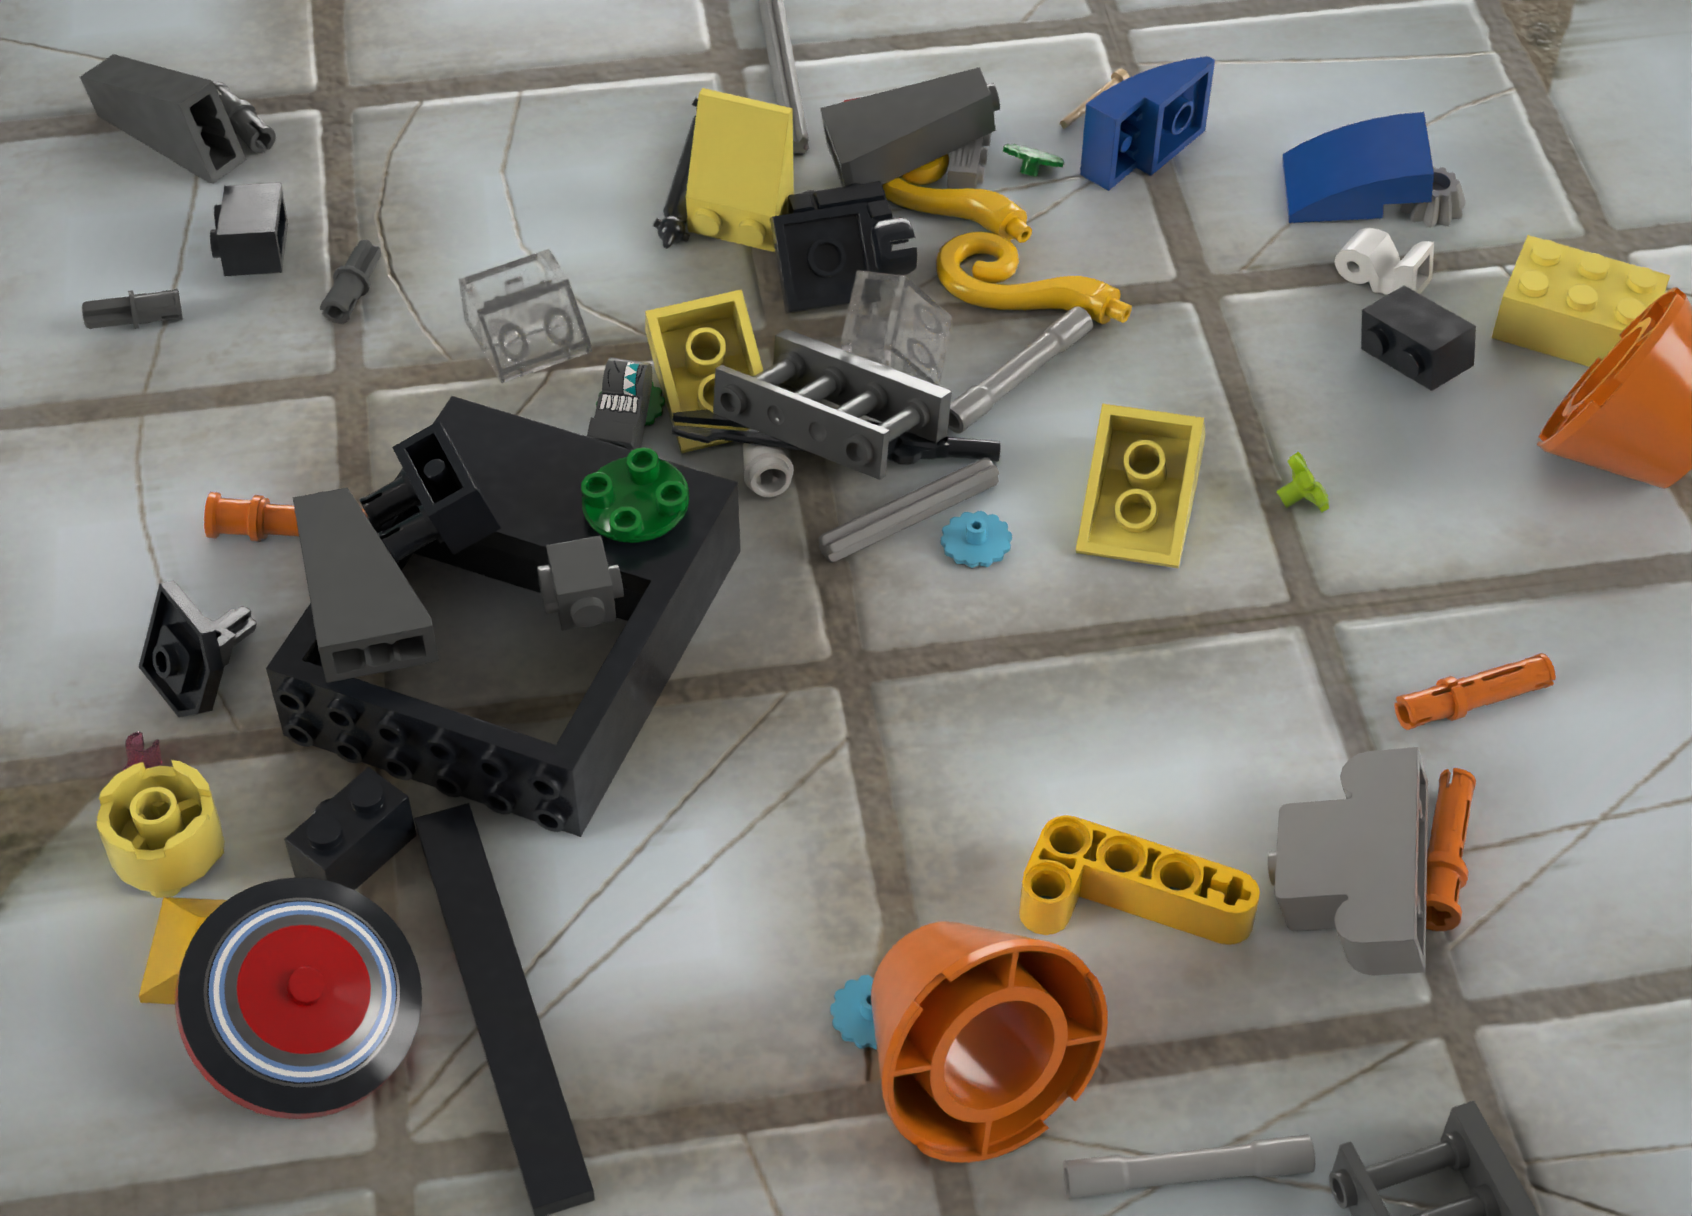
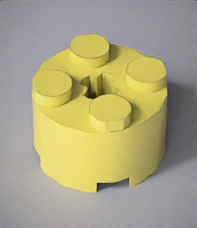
[96,760,225,898]

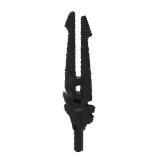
[672,410,1001,464]

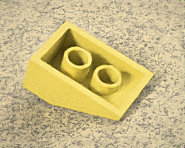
[686,88,794,252]
[645,289,763,453]
[1075,403,1205,568]

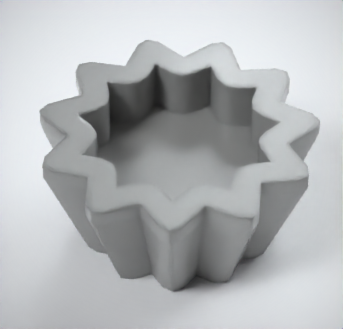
[1400,167,1466,228]

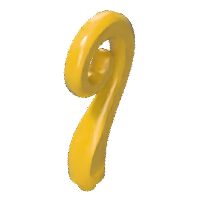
[882,154,1032,243]
[936,231,1132,324]

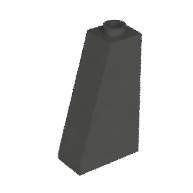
[80,54,246,184]
[820,67,1000,187]
[293,487,439,683]

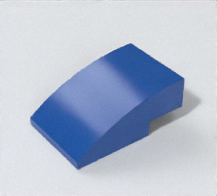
[1080,56,1215,191]
[1282,112,1434,223]

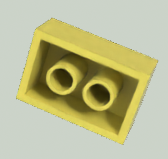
[1492,235,1671,367]

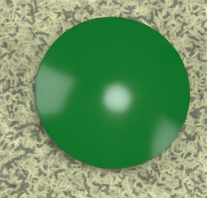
[581,447,690,543]

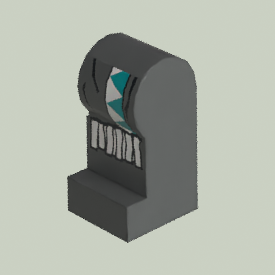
[587,357,653,450]

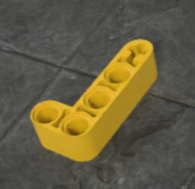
[1019,815,1260,945]

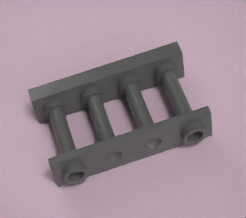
[713,329,952,480]
[1329,1101,1539,1216]

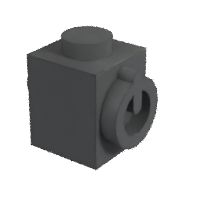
[537,536,624,631]

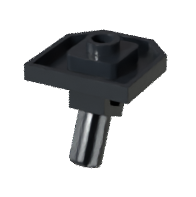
[138,580,257,717]

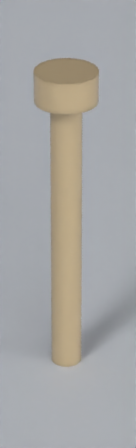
[1060,68,1130,128]

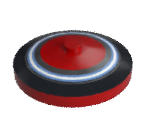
[175,877,422,1119]

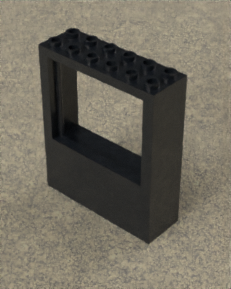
[266,396,741,837]

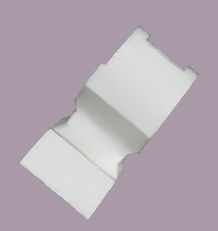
[1335,228,1434,295]

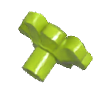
[1276,452,1329,513]

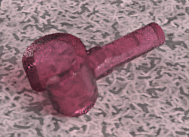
[122,732,162,771]

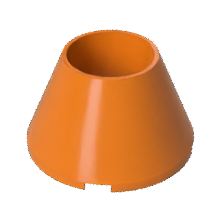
[1537,287,1692,489]
[871,921,1108,1163]

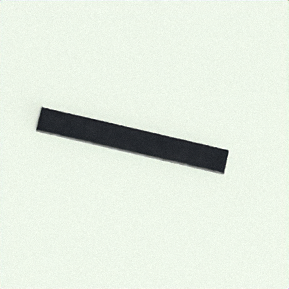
[414,803,595,1216]

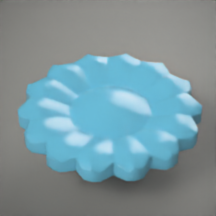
[940,511,1012,568]
[830,975,877,1050]

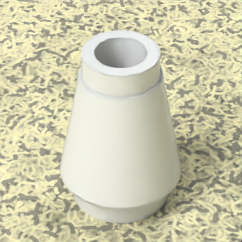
[743,428,794,497]

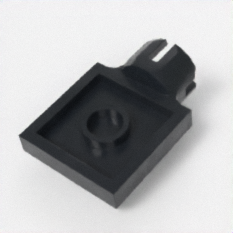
[770,202,918,314]

